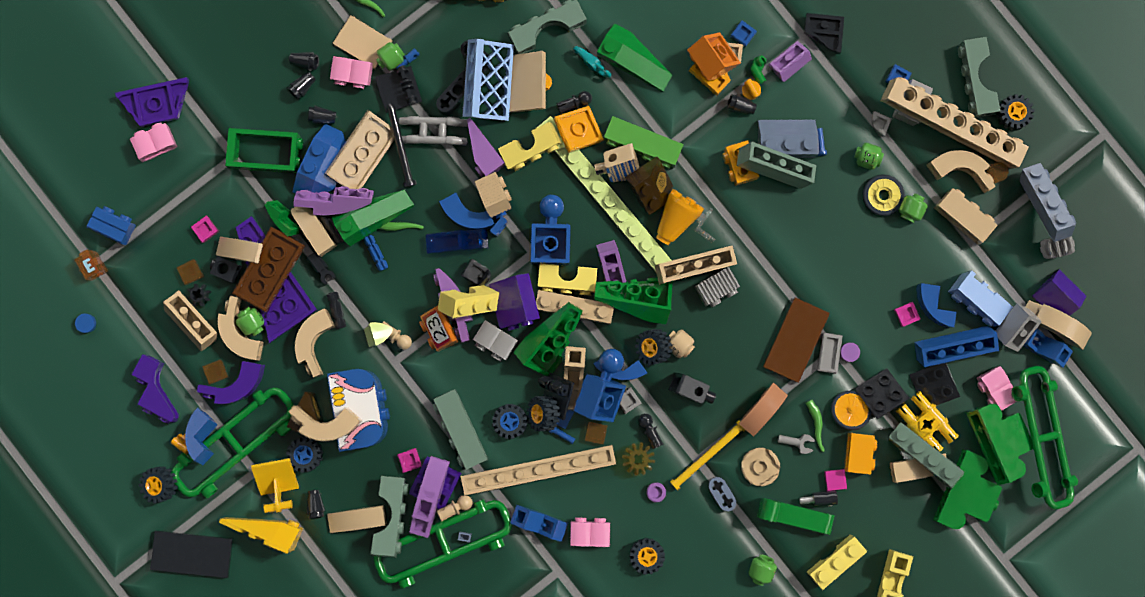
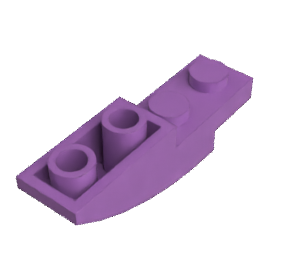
[294,186,374,215]
[434,269,473,343]
[409,456,450,538]

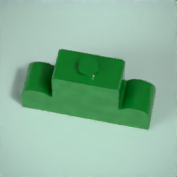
[966,404,1033,485]
[933,449,1002,529]

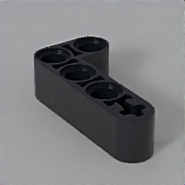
[436,40,493,116]

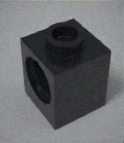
[210,256,243,284]

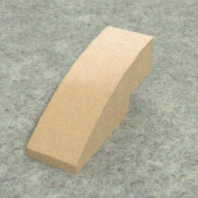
[290,207,337,257]
[216,237,263,263]
[890,453,946,483]
[327,505,387,533]

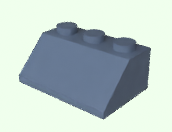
[758,120,819,158]

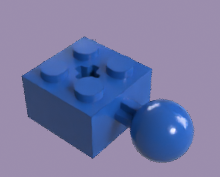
[531,195,570,265]
[574,349,626,422]

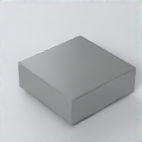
[620,387,641,414]

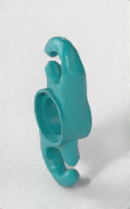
[573,46,611,78]

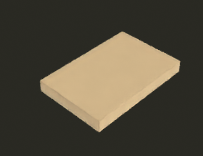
[510,51,546,113]

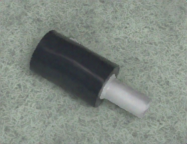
[799,490,838,507]

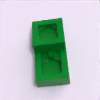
[265,200,301,236]

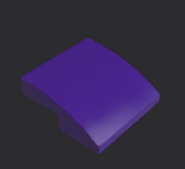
[408,456,462,509]

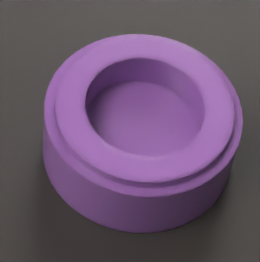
[840,343,860,362]
[646,482,666,502]

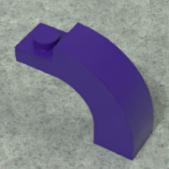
[197,361,265,404]

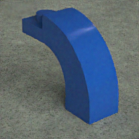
[439,193,509,231]

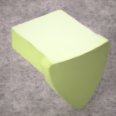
[364,323,393,347]

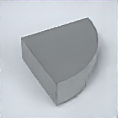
[872,111,891,137]

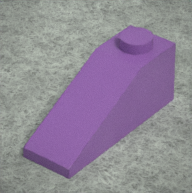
[467,118,505,177]
[596,240,626,283]

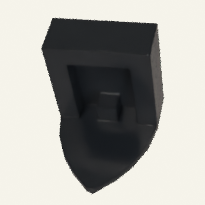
[461,259,491,286]

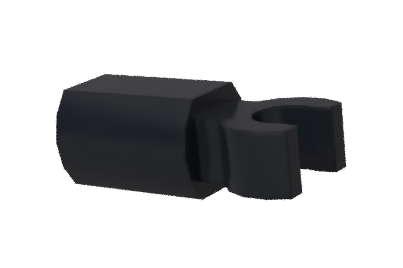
[306,252,336,285]

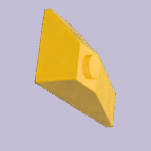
[219,517,303,553]

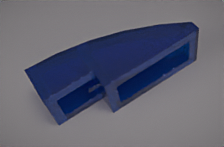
[426,228,489,254]

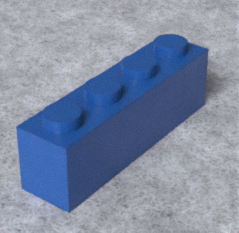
[914,326,999,367]

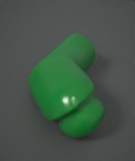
[750,55,767,85]

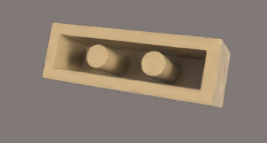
[934,189,998,245]
[163,291,217,352]

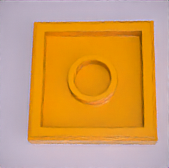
[554,106,604,153]

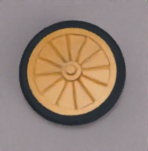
[831,391,871,430]

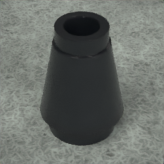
[289,52,319,71]
[287,72,316,100]
[727,94,757,115]
[308,106,336,124]
[306,490,326,519]

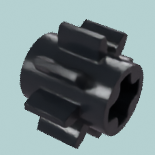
[187,283,212,307]

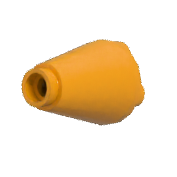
[656,189,704,245]

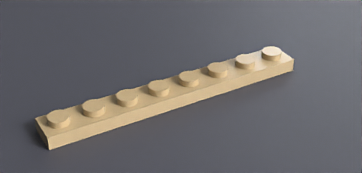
[461,445,616,495]

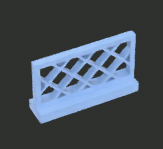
[463,39,514,121]

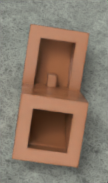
[739,383,788,436]

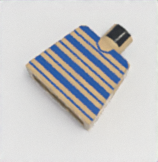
[594,143,639,182]

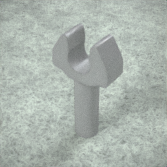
[778,434,815,454]

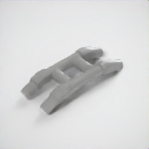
[399,116,468,146]

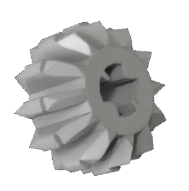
[1040,236,1075,259]

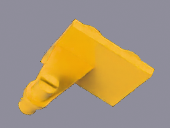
[251,458,299,513]

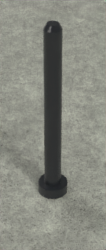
[387,104,417,188]

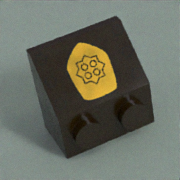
[625,157,673,215]
[287,392,323,438]

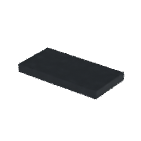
[150,530,233,578]

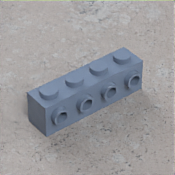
[1020,163,1076,242]

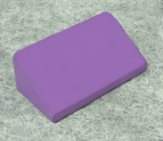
[769,41,812,82]

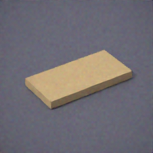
[325,110,395,189]

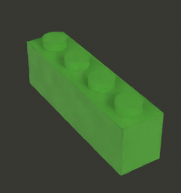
[604,116,684,169]

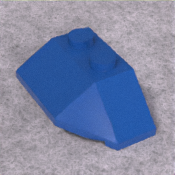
[292,124,346,194]

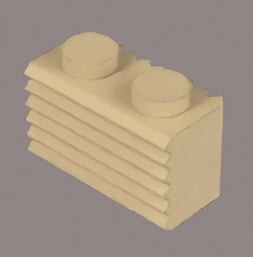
[475,172,512,217]

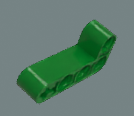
[757,498,835,534]

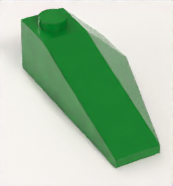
[597,23,672,92]
[331,190,415,246]
[594,278,672,325]
[513,302,583,376]

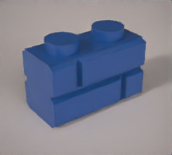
[87,206,136,245]

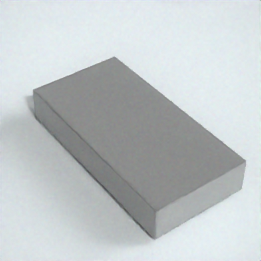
[817,333,843,374]

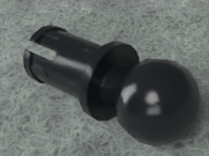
[556,91,592,114]
[638,413,664,449]

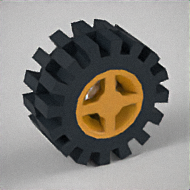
[996,94,1035,131]
[635,329,672,365]
[527,396,560,432]
[139,466,178,503]
[629,538,665,575]

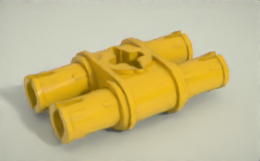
[896,391,959,451]

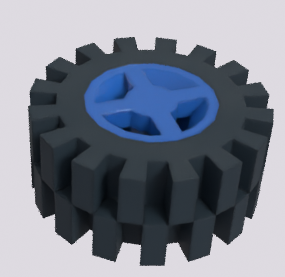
[492,404,527,439]
[286,437,323,472]

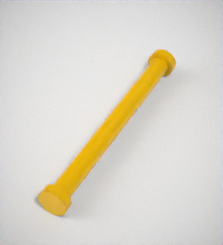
[670,421,745,490]

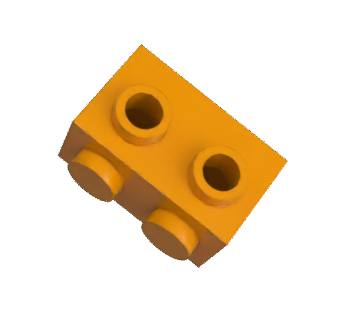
[722,140,759,186]

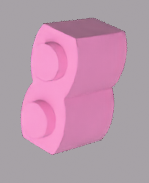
[330,56,373,89]
[130,123,177,162]
[977,366,1017,411]
[570,517,610,547]

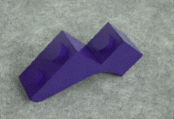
[132,354,179,424]

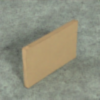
[333,15,393,69]

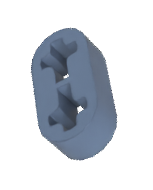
[708,477,736,511]

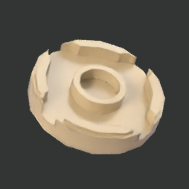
[741,448,780,486]

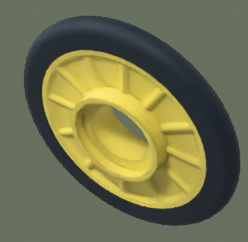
[863,174,905,216]

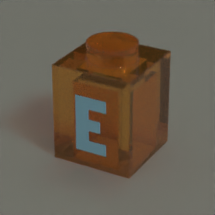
[74,249,108,281]

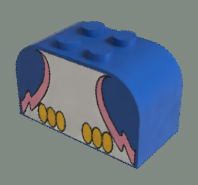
[327,369,390,452]

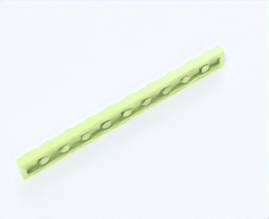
[537,116,672,272]

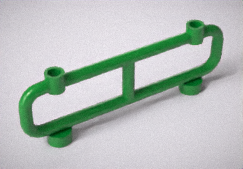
[1011,366,1078,509]
[171,387,294,499]
[374,499,512,589]

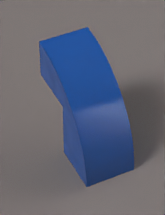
[917,283,956,328]
[1023,328,1073,368]
[593,360,647,380]
[185,407,218,465]
[510,505,568,542]

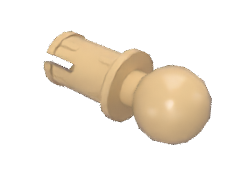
[382,321,412,350]
[436,495,473,522]

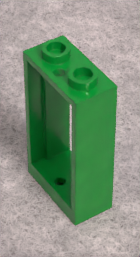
[225,128,303,173]

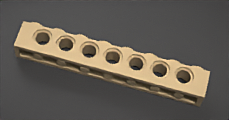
[881,77,1028,169]

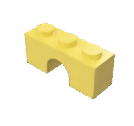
[498,122,562,171]
[538,263,597,296]
[438,285,499,318]
[807,535,867,590]
[877,549,913,597]

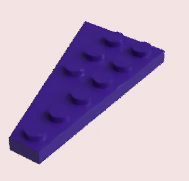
[236,216,318,343]

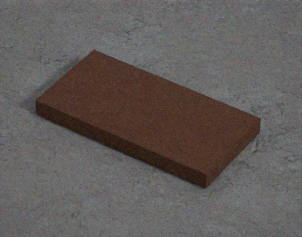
[233,227,305,312]
[763,297,830,383]

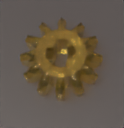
[622,443,655,476]

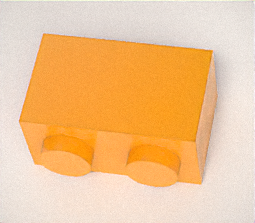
[845,433,877,474]

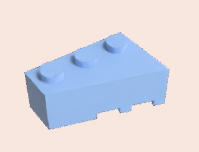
[948,270,1013,327]

